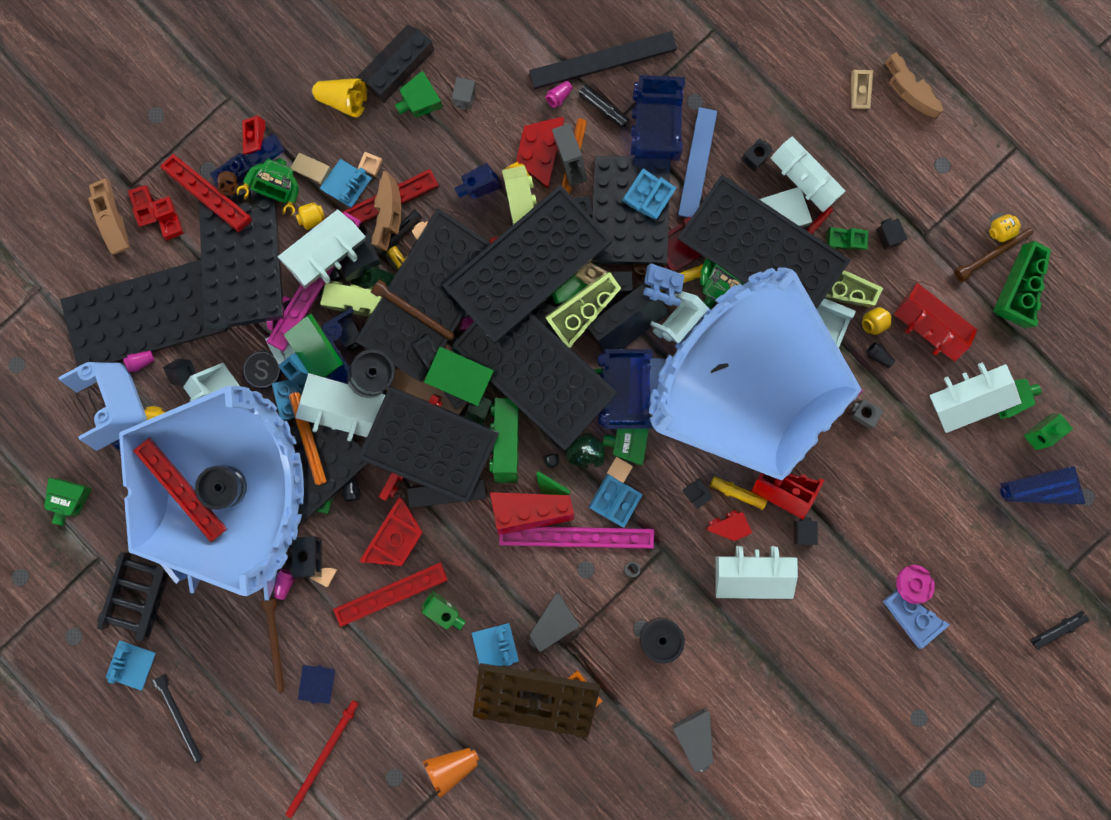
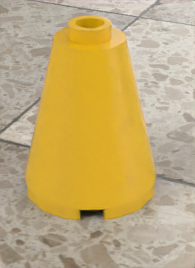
[312,78,367,117]

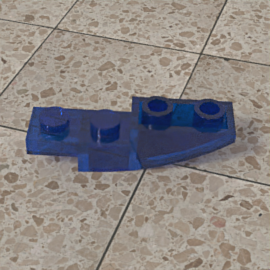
[210,134,285,187]

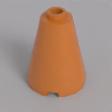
[422,748,480,798]

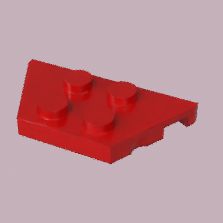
[516,117,564,188]
[360,497,423,566]

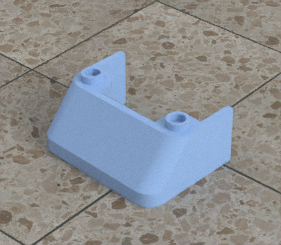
[58,362,146,451]

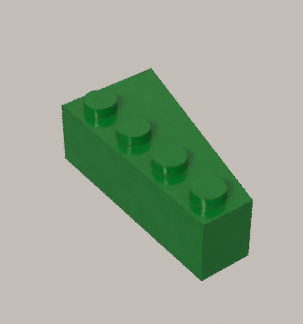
[993,241,1051,329]
[490,398,519,483]

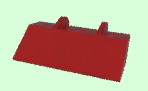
[894,283,978,362]

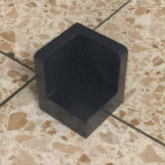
[535,303,557,330]
[163,358,196,387]
[682,479,713,509]

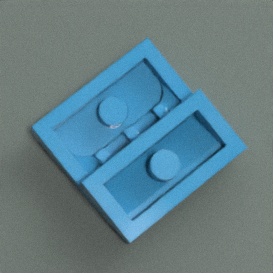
[622,169,676,219]
[588,474,643,528]

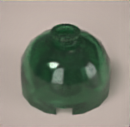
[566,433,605,468]

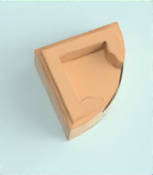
[310,568,337,587]

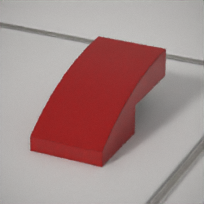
[128,185,158,227]
[151,196,184,241]

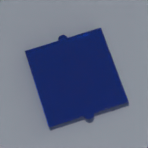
[298,665,335,704]

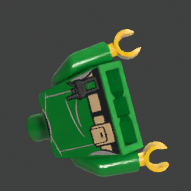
[237,158,299,217]
[700,259,745,309]

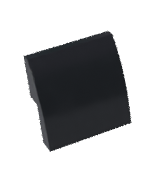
[339,233,381,281]

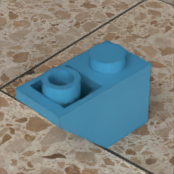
[278,353,308,386]

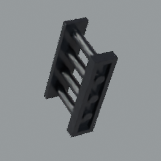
[97,552,169,641]

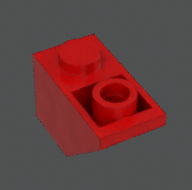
[705,510,752,541]

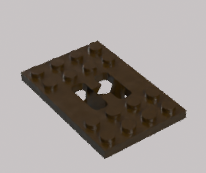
[473,663,600,738]

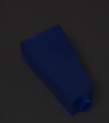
[1000,466,1086,505]

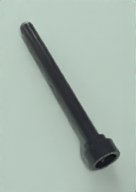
[151,674,202,763]

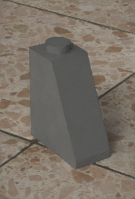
[552,124,588,187]
[529,592,580,652]
[671,707,713,772]

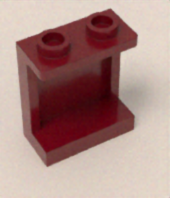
[661,216,702,272]

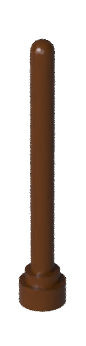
[954,228,1034,282]
[371,279,454,340]
[261,598,284,693]

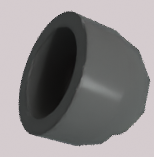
[624,561,640,578]

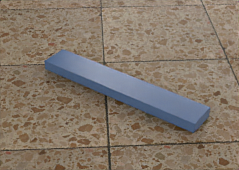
[678,107,717,218]

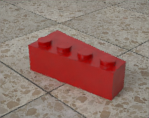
[490,492,574,535]

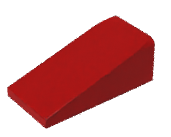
[242,115,266,155]

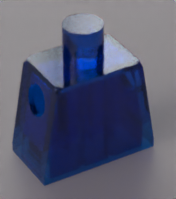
[455,163,502,199]

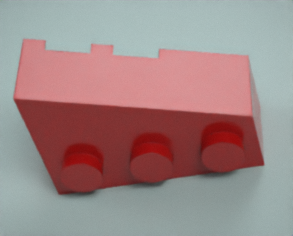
[751,473,825,519]

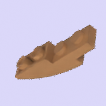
[885,52,944,118]
[371,171,401,251]
[89,178,130,255]

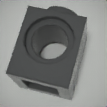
[452,77,476,110]
[849,399,884,429]

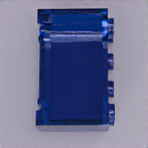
[630,75,685,161]
[598,349,653,429]

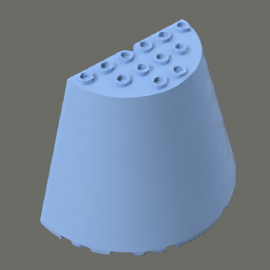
[649,267,862,480]
[119,386,304,596]

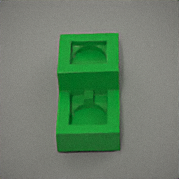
[826,227,869,250]

